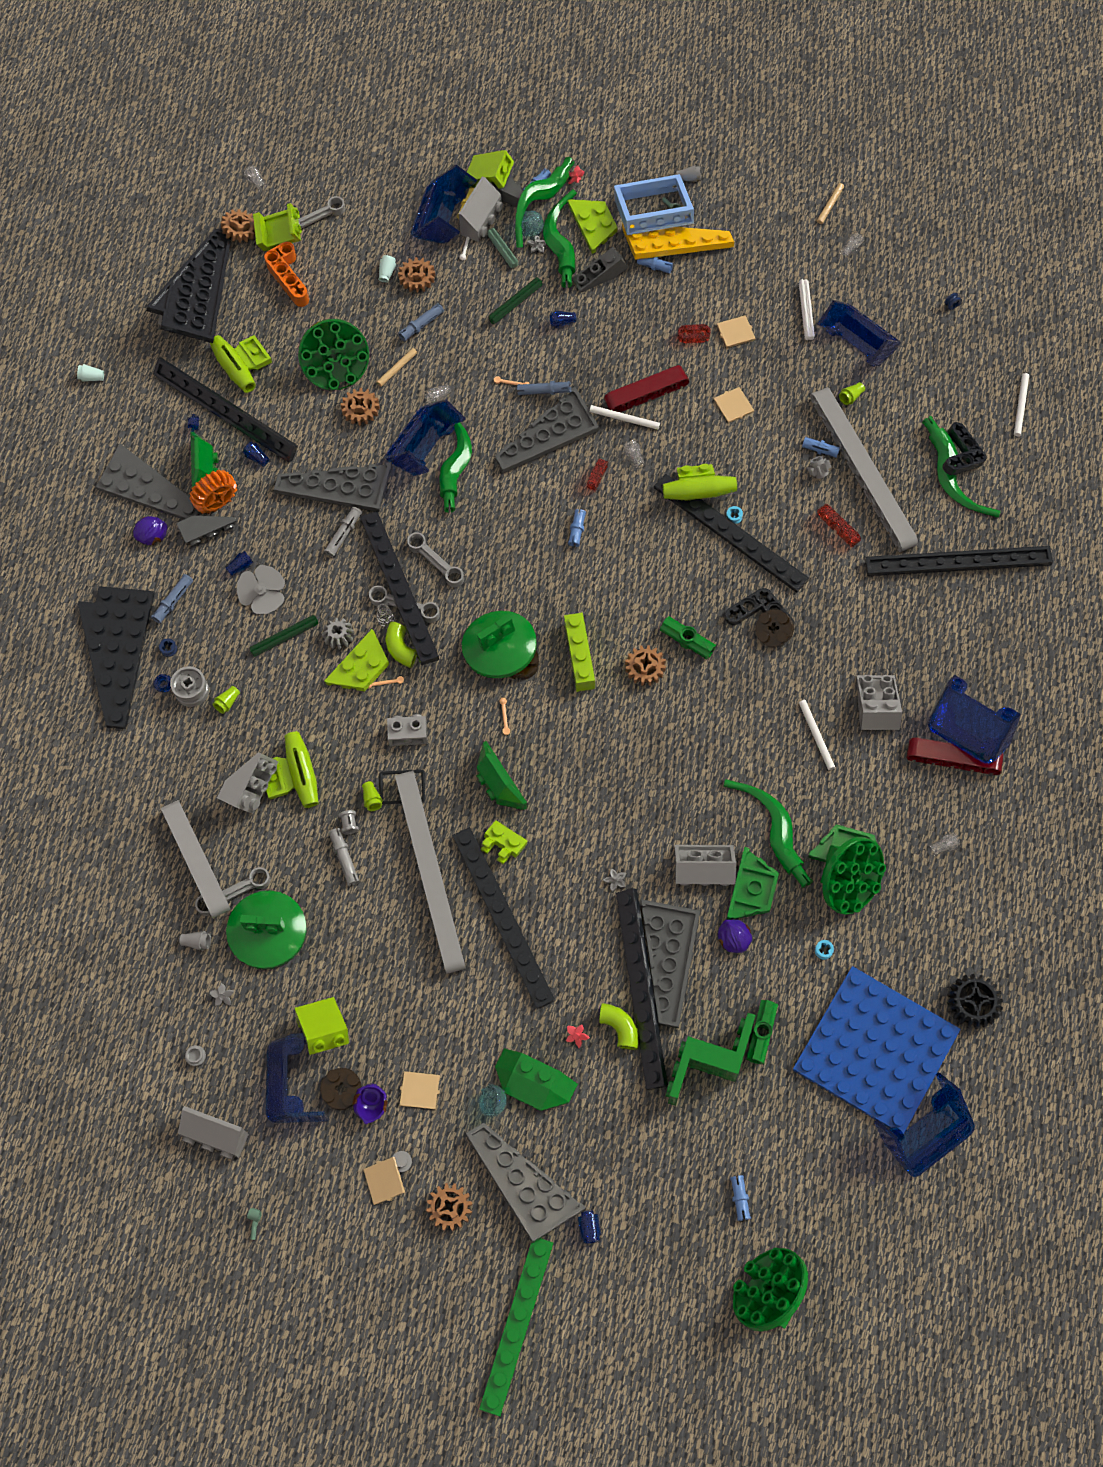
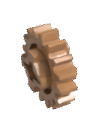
[221,209,255,243]
[398,257,436,293]
[341,388,380,425]
[625,645,666,686]
[426,1183,473,1231]

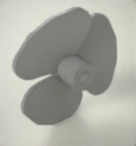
[237,565,285,614]

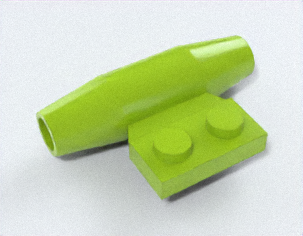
[210,335,272,393]
[662,464,737,500]
[266,731,319,808]

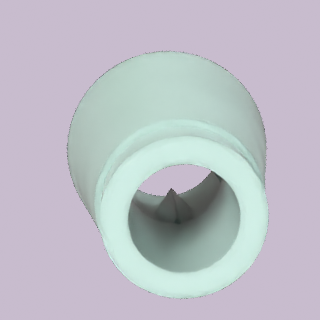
[379,255,396,283]
[77,364,104,382]

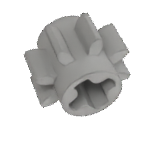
[807,456,831,479]

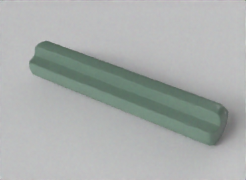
[487,228,518,268]

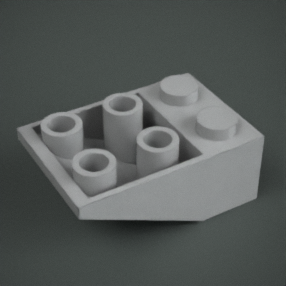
[856,675,902,730]
[217,752,279,814]

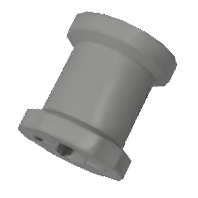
[339,810,359,835]

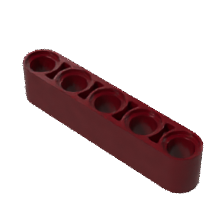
[604,365,689,412]
[907,738,1003,775]

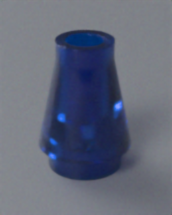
[550,310,576,328]
[243,442,270,467]
[225,551,254,576]

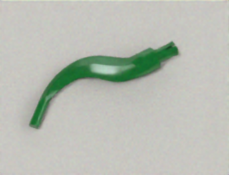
[515,157,575,248]
[543,189,577,288]
[434,404,472,513]
[922,416,1000,518]
[723,779,813,888]

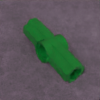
[660,616,716,659]
[746,1000,778,1065]

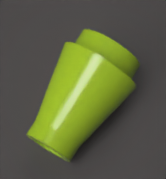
[839,382,865,405]
[213,686,240,714]
[362,781,383,811]

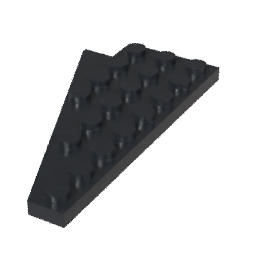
[146,228,231,343]
[78,586,154,729]

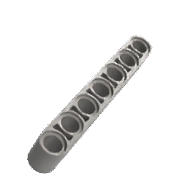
[161,800,231,918]

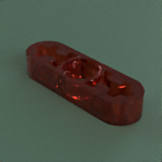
[817,504,861,547]

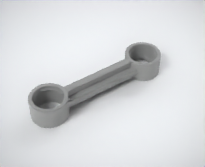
[298,196,345,229]
[407,532,464,588]
[369,586,440,623]
[195,867,271,916]

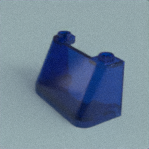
[928,675,1021,764]

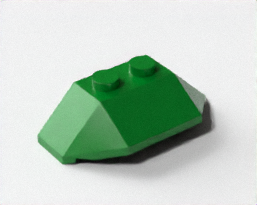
[190,432,219,487]
[476,741,527,810]
[495,1048,578,1111]

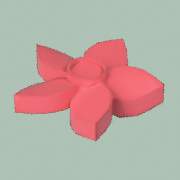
[568,165,584,184]
[566,1025,590,1048]

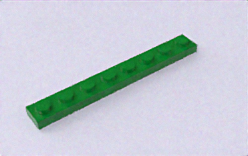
[479,1238,554,1417]

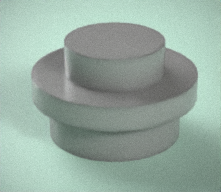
[185,1045,206,1066]
[392,1151,412,1173]

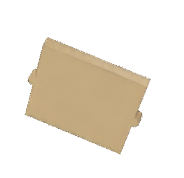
[717,315,755,348]
[714,387,754,423]
[400,1071,440,1110]
[364,1157,405,1205]

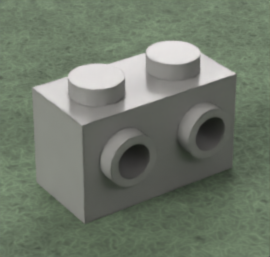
[387,714,428,746]

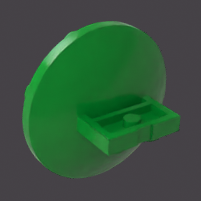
[298,319,369,390]
[462,611,537,678]
[820,837,886,915]
[226,891,307,969]
[733,1248,808,1331]

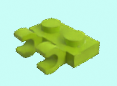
[481,820,528,864]

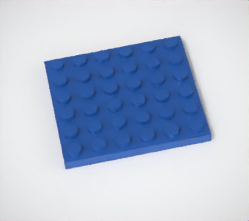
[793,966,961,1136]

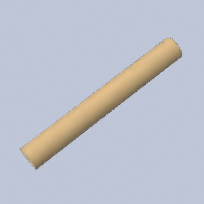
[817,183,844,224]
[376,348,417,387]

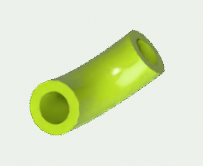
[385,622,417,668]
[599,1003,638,1050]

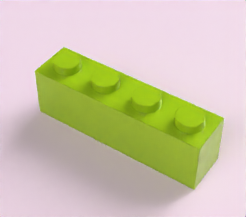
[564,612,595,692]

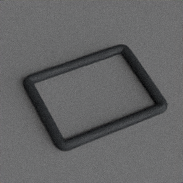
[379,769,425,805]

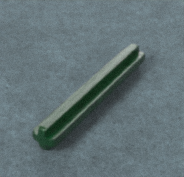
[488,277,542,324]
[249,615,318,657]

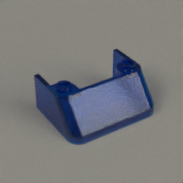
[411,165,477,244]
[817,300,901,367]
[385,399,466,476]
[266,1033,329,1123]
[874,1072,975,1177]

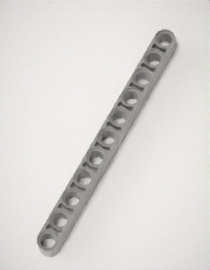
[810,387,918,552]
[395,770,466,974]

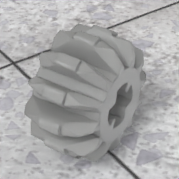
[322,618,354,650]

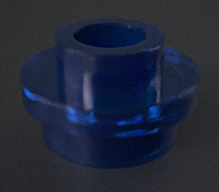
[188,414,199,432]
[154,674,171,693]

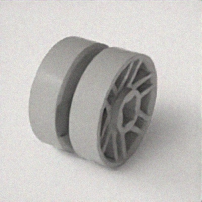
[170,666,209,707]

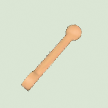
[494,376,530,385]
[368,676,404,689]
[499,698,510,735]

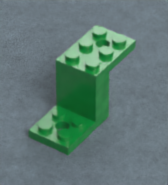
[666,1013,756,1106]

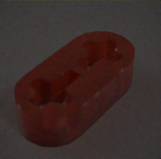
[677,324,711,343]
[586,458,608,491]

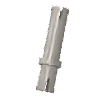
[324,507,362,557]
[328,828,360,886]

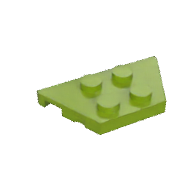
[568,199,618,254]
[324,629,389,691]

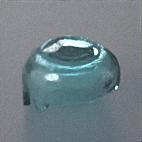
[521,210,544,237]
[479,1084,507,1117]

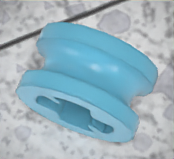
[726,506,743,524]
[815,940,834,960]

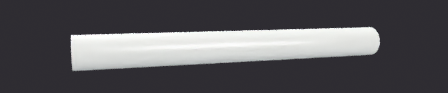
[1014,373,1029,437]
[589,405,660,430]
[799,700,835,770]

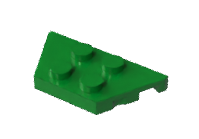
[808,824,884,878]
[727,847,779,920]

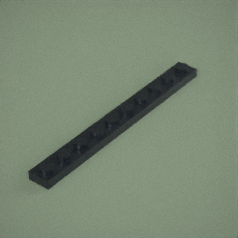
[153,358,298,462]
[654,474,809,593]
[360,511,439,666]
[865,546,1053,576]
[452,827,555,1009]
[616,888,668,1090]

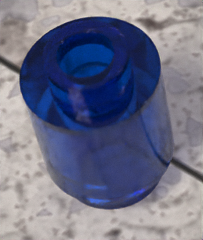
[577,1211,602,1244]

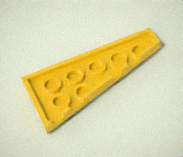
[622,223,734,260]

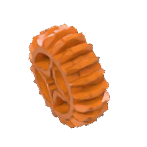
[189,470,237,514]

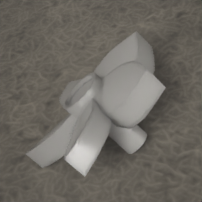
[527,235,547,253]
[603,869,626,892]
[210,983,234,1006]

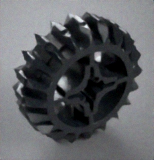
[947,974,1003,1029]

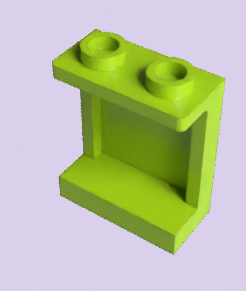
[463,150,514,189]
[253,203,302,251]
[295,997,349,1055]

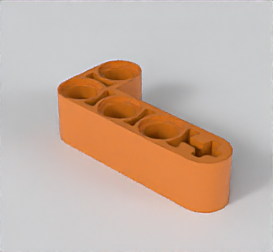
[264,242,309,307]

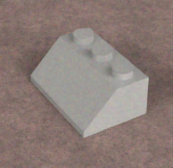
[459,176,503,242]
[675,845,736,886]
[178,1106,249,1160]

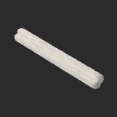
[799,279,815,341]

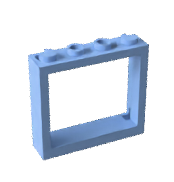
[614,174,694,235]

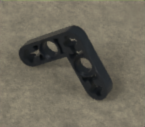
[942,422,987,475]
[725,588,795,630]

